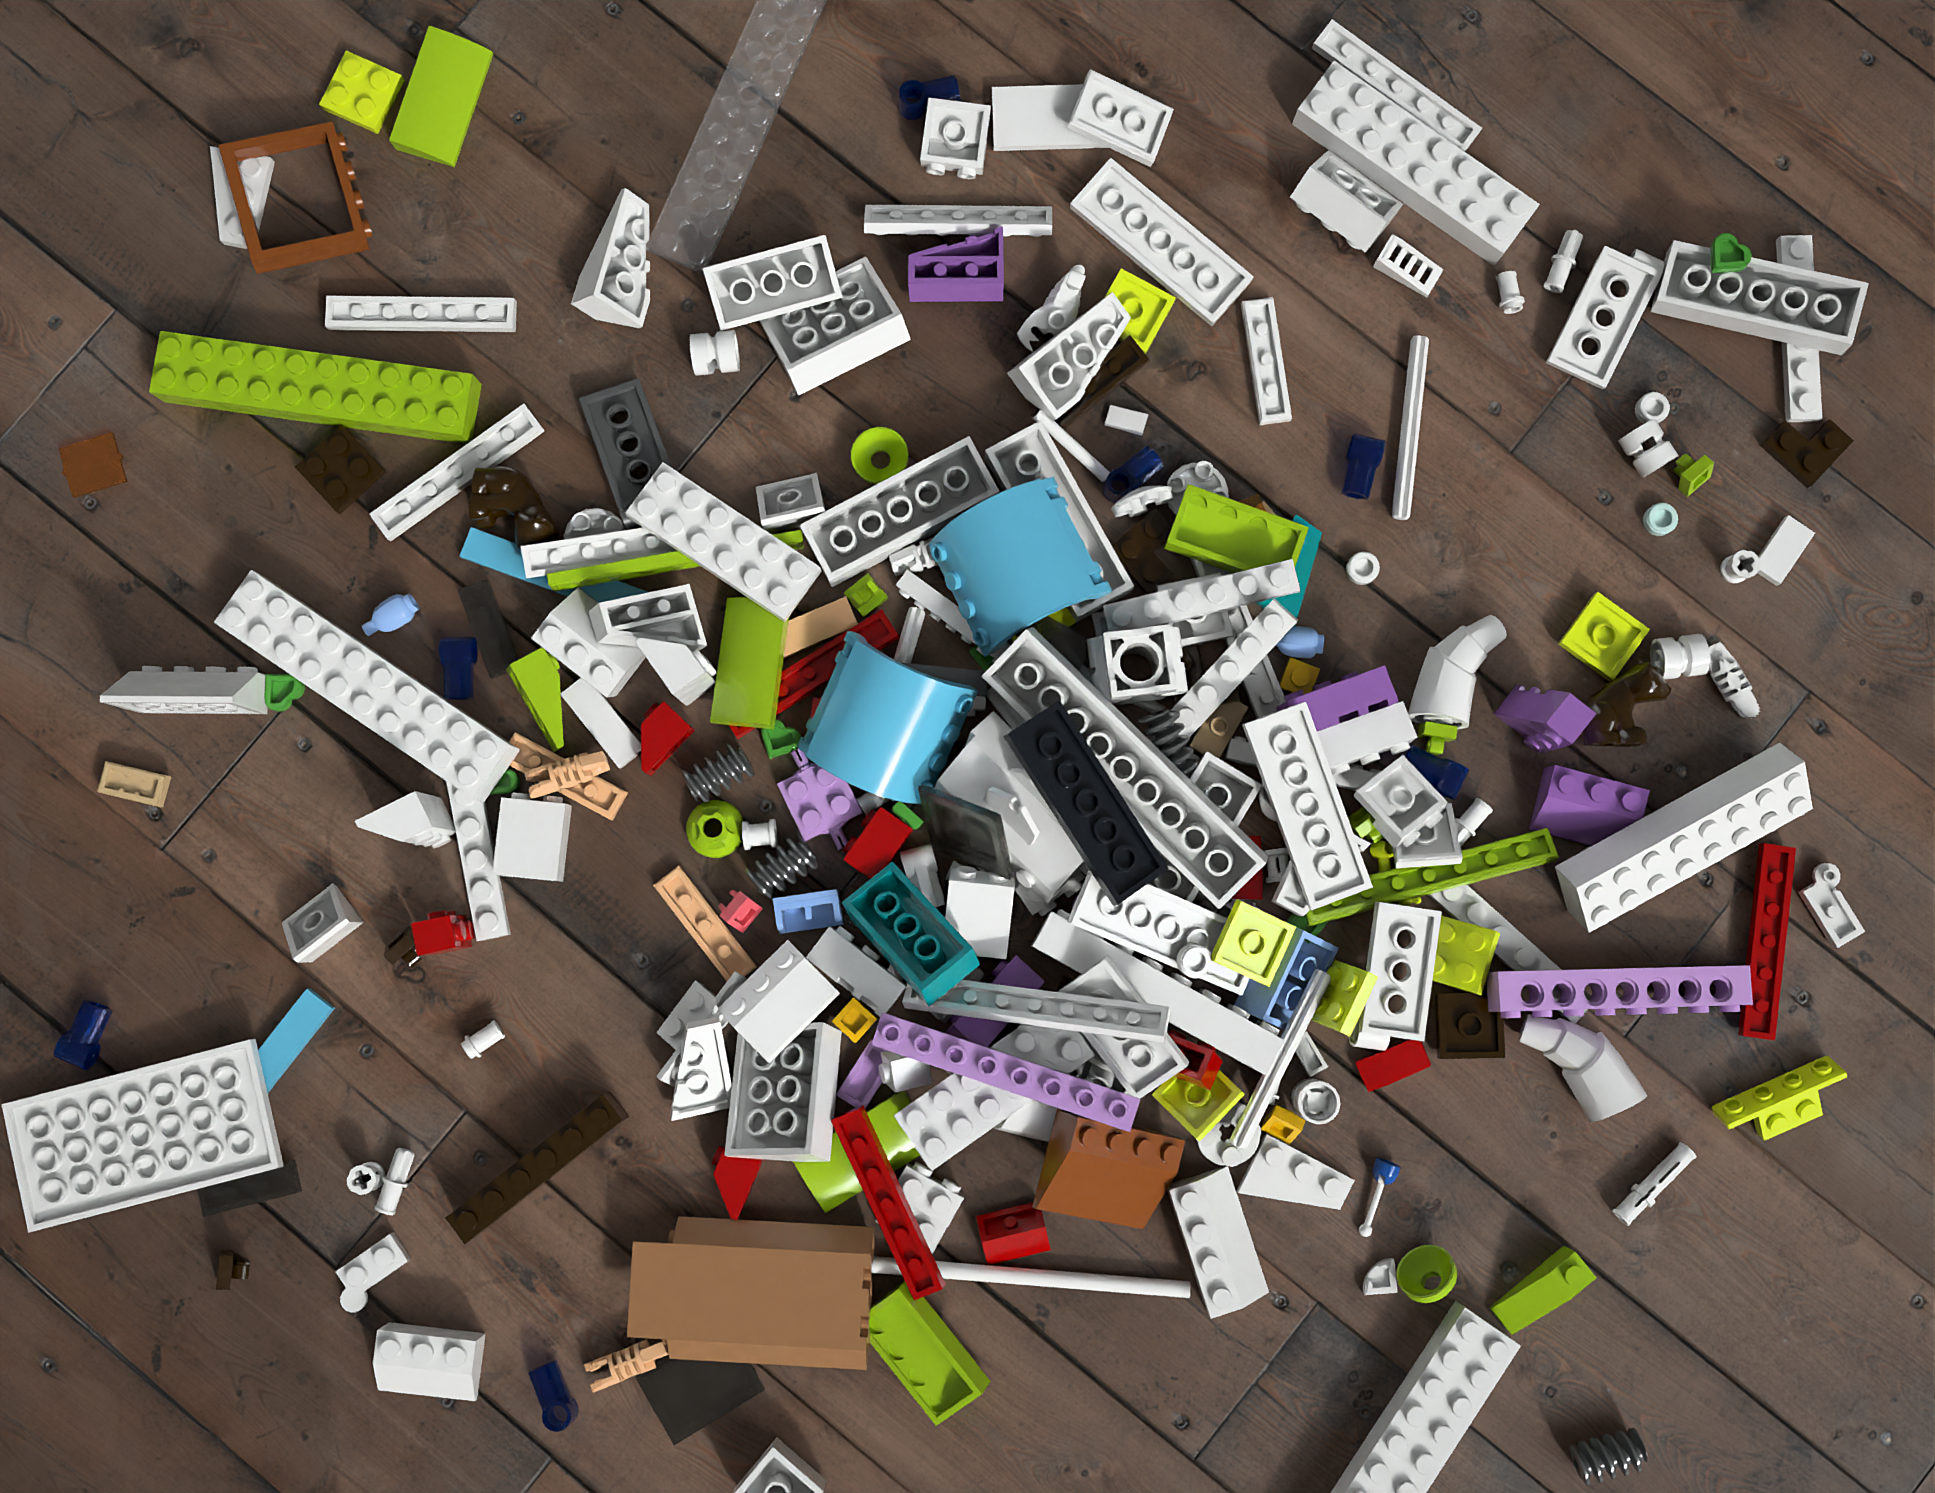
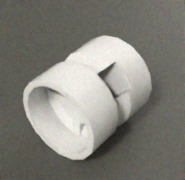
[690,330,740,376]
[1618,418,1679,478]
[1650,634,1710,680]
[1290,1078,1341,1124]

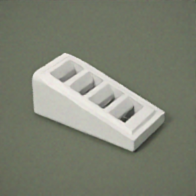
[1373,234,1443,297]

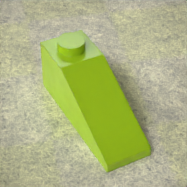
[506,647,564,752]
[1489,1245,1597,1335]

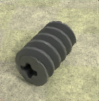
[1138,709,1198,774]
[681,743,755,802]
[745,832,818,899]
[1569,1427,1647,1486]

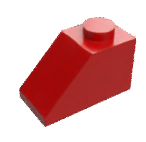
[641,701,696,776]
[712,1144,764,1221]

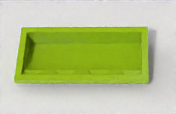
[389,26,493,167]
[1164,484,1309,573]
[710,597,789,730]
[792,1090,920,1213]
[869,1280,991,1426]

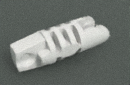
[889,538,939,576]
[1709,642,1760,719]

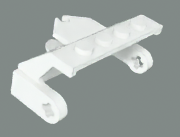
[933,711,1089,904]

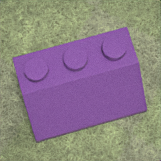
[1529,765,1650,846]

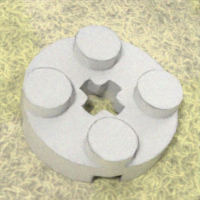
[1196,1102,1261,1167]

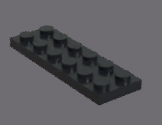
[1003,700,1169,906]

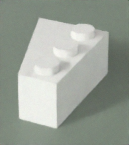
[589,584,707,651]

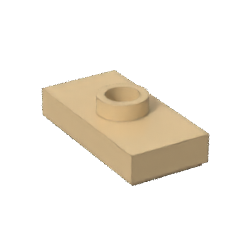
[1189,701,1249,758]
[97,761,171,807]

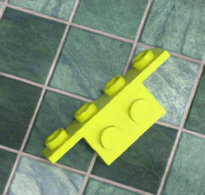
[1712,1056,1847,1141]

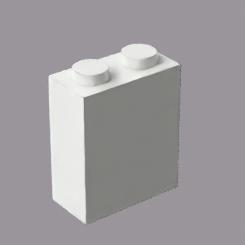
[492,792,572,882]
[945,866,1015,959]

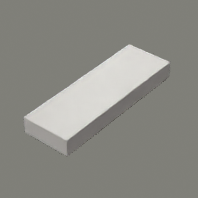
[561,678,641,769]

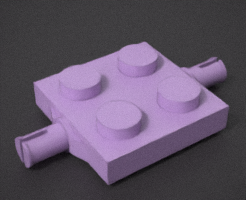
[777,749,863,850]

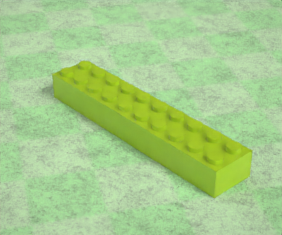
[149,331,482,444]

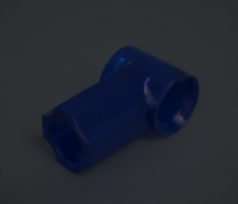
[898,75,961,120]
[1341,433,1386,500]
[1103,446,1164,503]
[439,636,478,700]
[1405,745,1470,800]
[54,1000,113,1070]
[528,1360,579,1432]

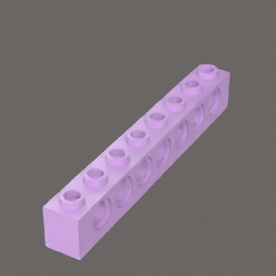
[1486,965,1753,1018]
[871,1013,1140,1132]

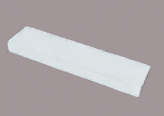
[1241,297,1292,425]

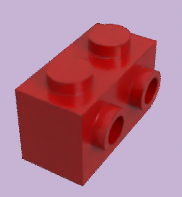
[843,807,913,879]
[411,910,475,956]
[1167,1029,1223,1091]

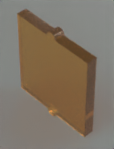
[59,432,128,498]

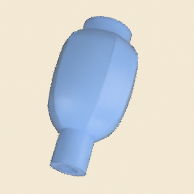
[362,593,419,636]
[1275,626,1324,658]

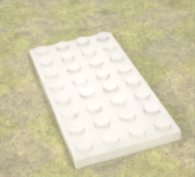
[1,1039,284,1233]

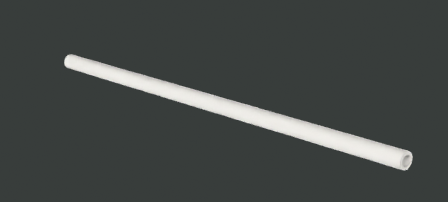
[872,1256,1191,1298]

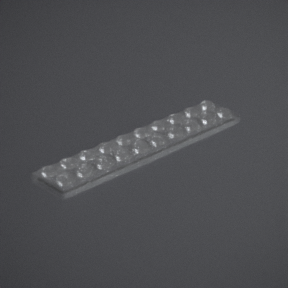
[646,0,827,274]

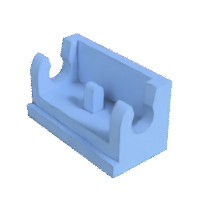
[772,889,844,934]

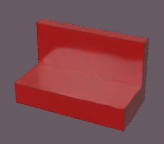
[976,1202,1051,1265]

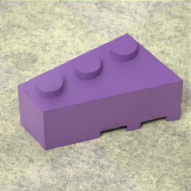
[908,226,1004,302]
[1276,665,1399,732]
[1494,684,1597,753]
[945,955,1045,1047]

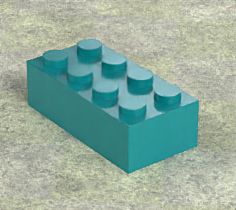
[842,862,980,1006]

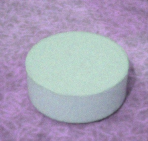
[1643,503,1678,536]

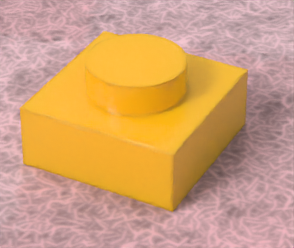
[1279,657,1320,694]
[831,997,878,1043]
[1261,1105,1306,1145]

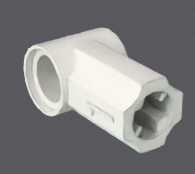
[900,843,945,907]

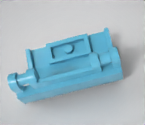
[928,477,1112,657]
[797,631,978,805]

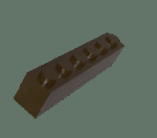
[445,1091,629,1244]

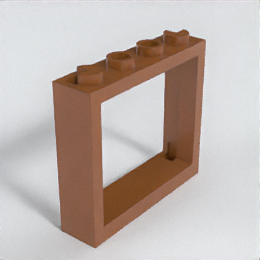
[218,121,372,274]

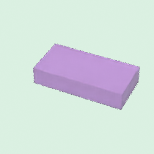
[836,1039,888,1108]

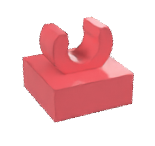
[718,890,763,933]

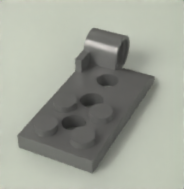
[579,378,672,530]

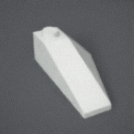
[571,188,650,328]
[1007,292,1131,420]

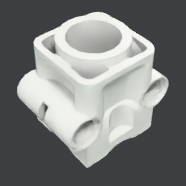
[1086,624,1188,706]

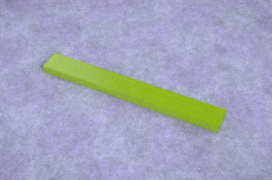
[547,530,804,592]
[1305,828,1559,926]

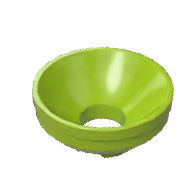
[851,427,909,485]
[686,800,744,858]
[1396,1245,1457,1303]

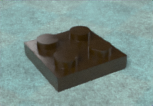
[295,425,387,514]
[1435,992,1505,1059]

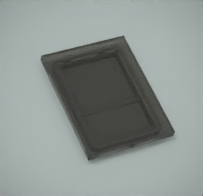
[918,784,1013,880]
[635,1355,765,1445]

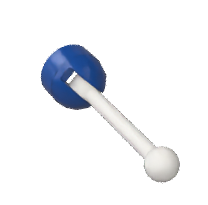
[1359,1157,1401,1237]

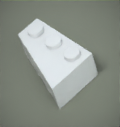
[806,925,907,1017]

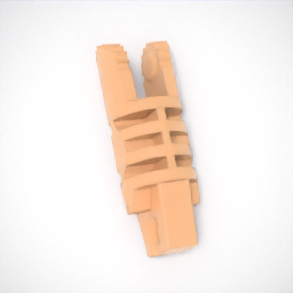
[524,751,610,799]
[584,1339,669,1393]

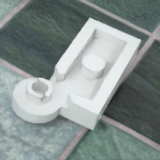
[1798,863,1865,948]
[336,1232,411,1312]

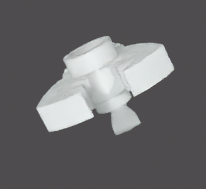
[1017,265,1086,352]

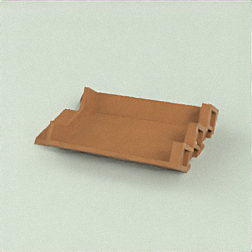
[627,1216,875,1370]

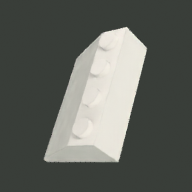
[759,257,911,396]
[100,666,268,714]
[724,1022,842,1162]

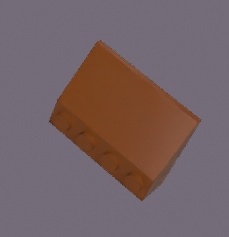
[1032,1109,1185,1229]

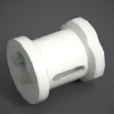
[1720,550,1760,583]
[742,819,778,850]
[1263,848,1289,883]
[347,1161,386,1195]

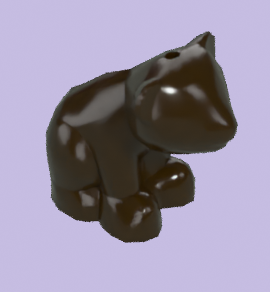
[469,466,559,550]
[1582,661,1671,747]

